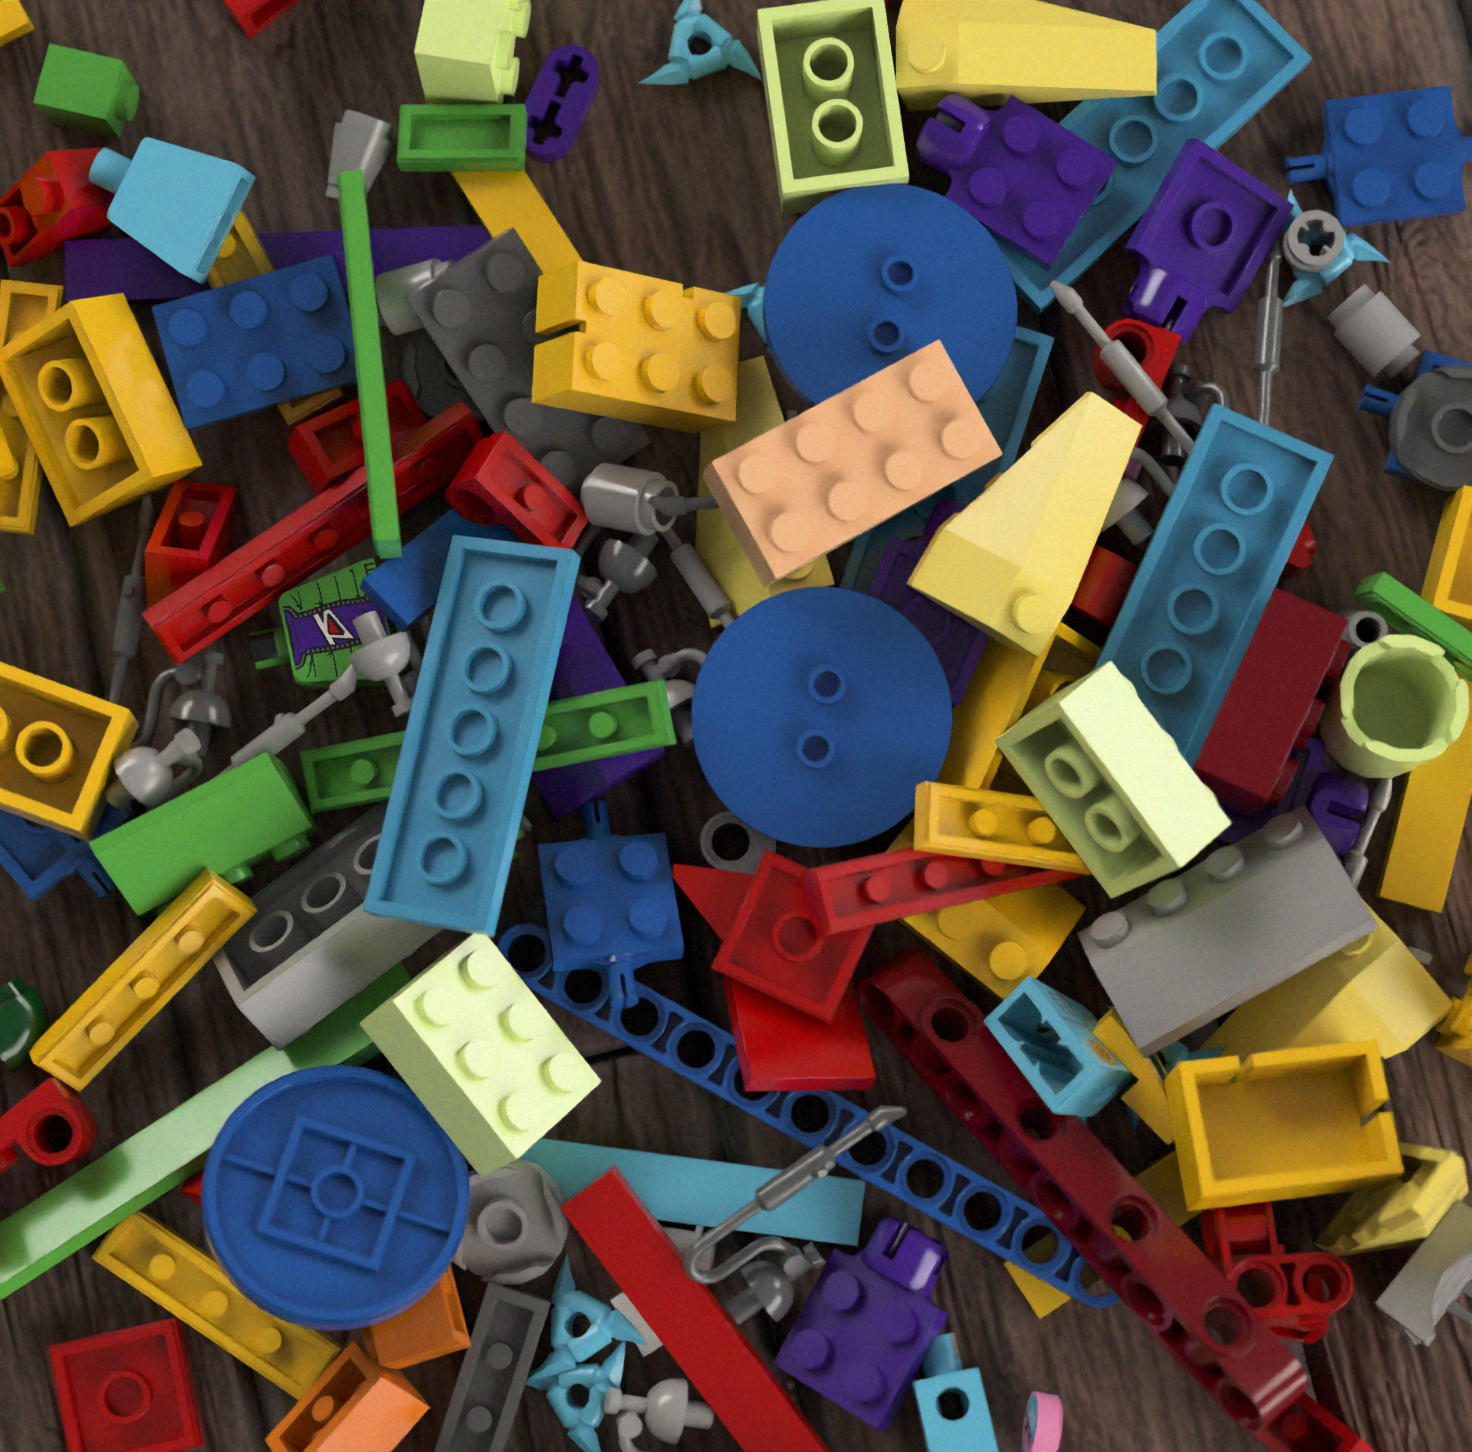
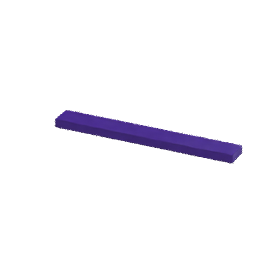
[64,222,565,305]

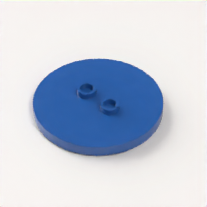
[762,183,1017,408]
[691,587,952,847]
[201,1065,470,1330]

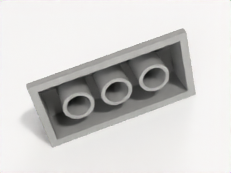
[212,799,444,1051]
[1077,804,1379,1059]

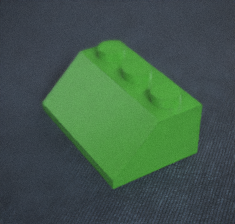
[89,752,321,918]

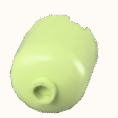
[1318,635,1469,778]

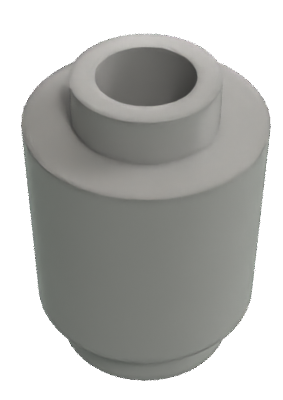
[375,258,456,336]
[1327,284,1421,379]
[580,463,679,535]

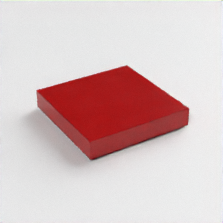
[711,849,875,1024]
[723,975,876,1091]
[48,1316,205,1452]

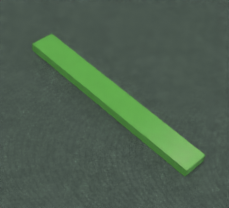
[0,962,413,1301]

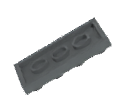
[404,226,651,495]

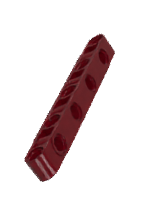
[857,947,1308,1433]

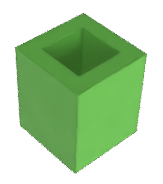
[33,43,139,139]

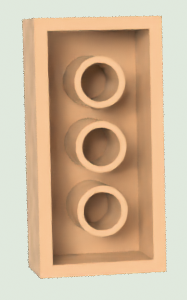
[701,339,1003,588]

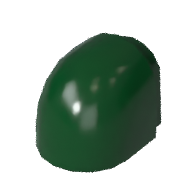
[0,976,49,1074]

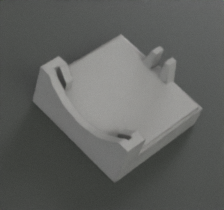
[1375,1199,1472,1346]

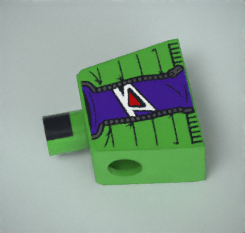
[249,558,405,690]

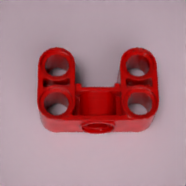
[1201,1201,1353,1327]

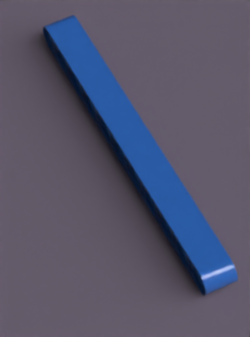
[497,923,1121,1308]

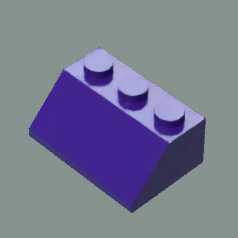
[531,595,667,821]

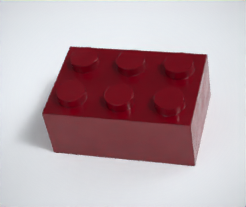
[1192,588,1353,820]

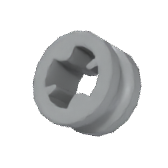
[1282,210,1345,274]

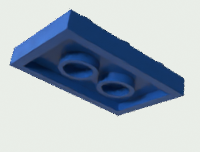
[152,254,357,431]

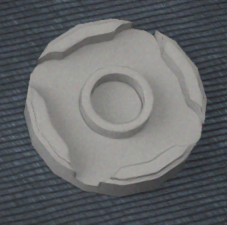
[452,1158,570,1285]

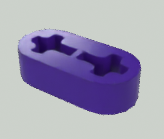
[525,44,600,163]

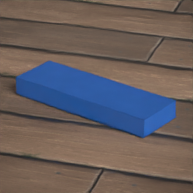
[360,508,520,632]

